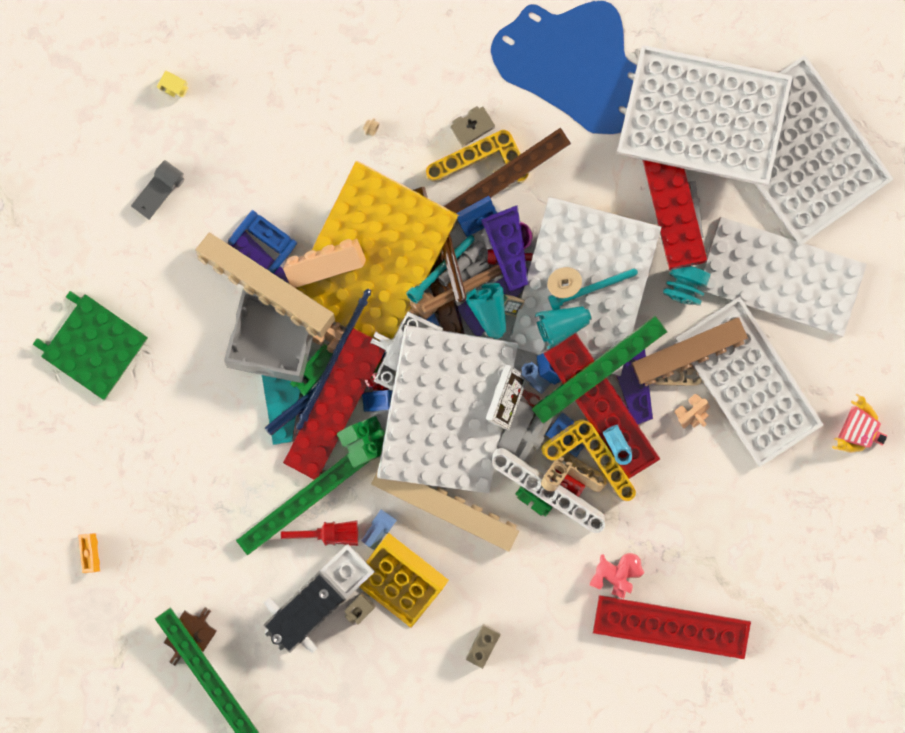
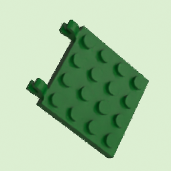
[33,291,148,400]

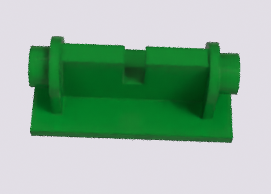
[515,486,553,517]

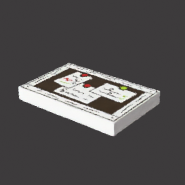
[486,364,527,431]

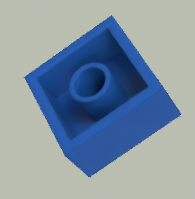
[537,352,561,385]

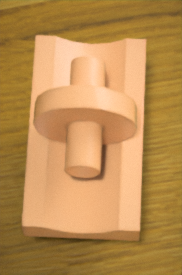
[312,322,345,353]
[675,394,710,429]

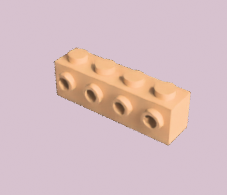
[283,239,366,288]

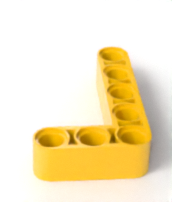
[426,130,529,183]
[542,419,636,501]

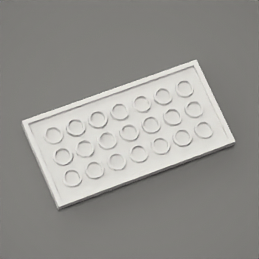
[697,217,867,337]
[675,296,823,467]

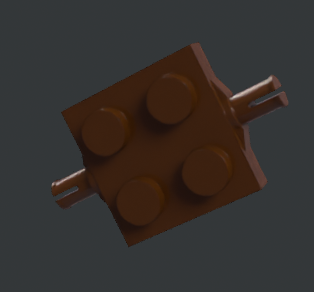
[163,607,217,666]

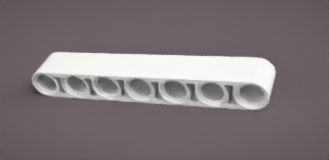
[492,448,605,533]

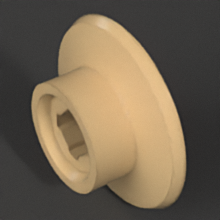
[547,267,582,298]

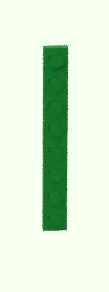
[532,315,668,424]
[236,455,370,556]
[155,607,259,733]

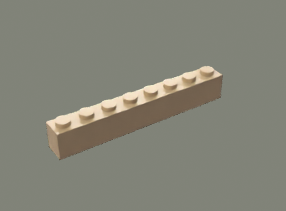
[195,232,335,338]
[371,470,519,552]

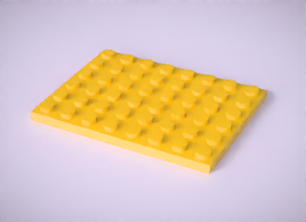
[296,160,459,341]

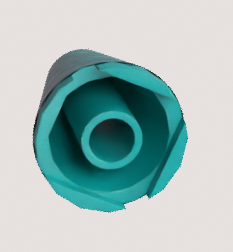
[466,283,506,339]
[535,306,592,349]

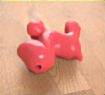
[590,553,644,599]

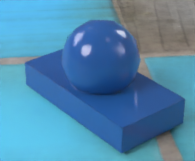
[362,390,393,412]

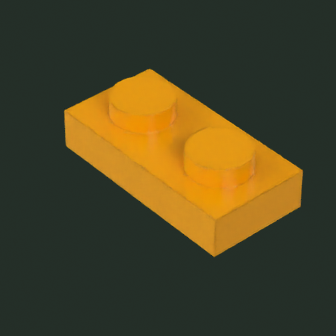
[78,533,100,573]

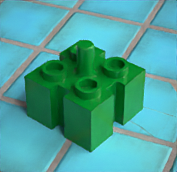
[337,416,385,468]

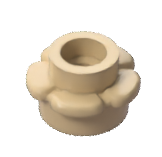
[363,118,380,137]

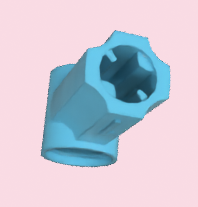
[603,425,632,465]

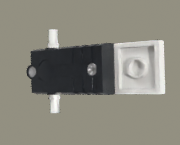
[263,544,375,654]

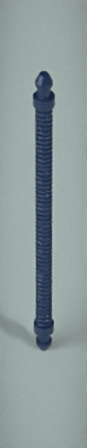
[296,289,371,430]

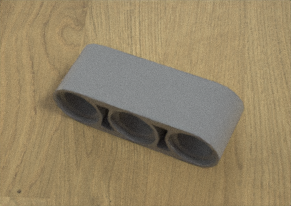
[497,401,534,454]

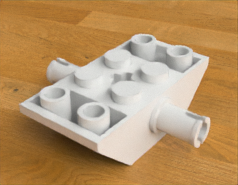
[370,312,443,390]

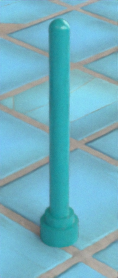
[406,235,475,304]
[548,269,638,310]

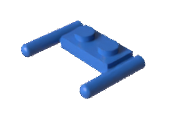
[228,210,298,274]

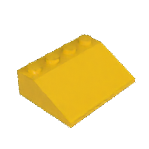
[359,533,449,628]

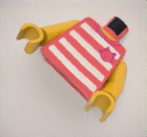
[832,394,887,453]

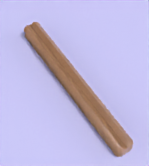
[421,264,503,313]

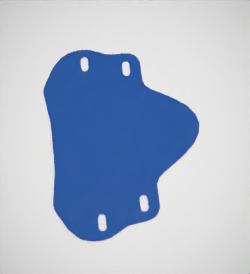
[491,1,637,134]

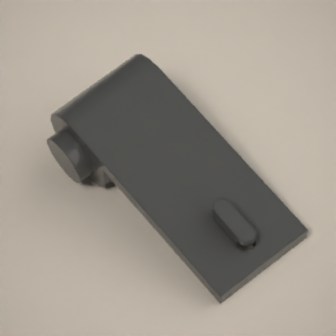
[131,160,185,220]

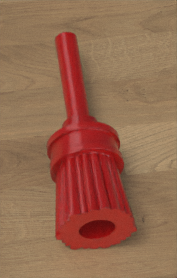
[281,520,359,546]

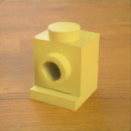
[157,70,188,97]

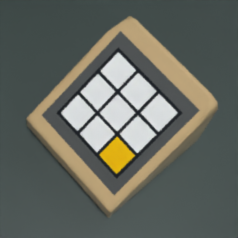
[504,294,525,317]

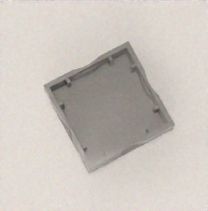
[224,289,313,383]

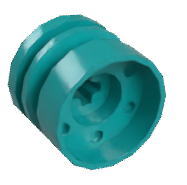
[663,266,711,306]

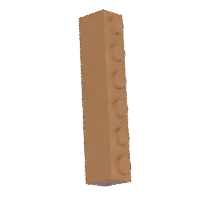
[631,317,748,386]

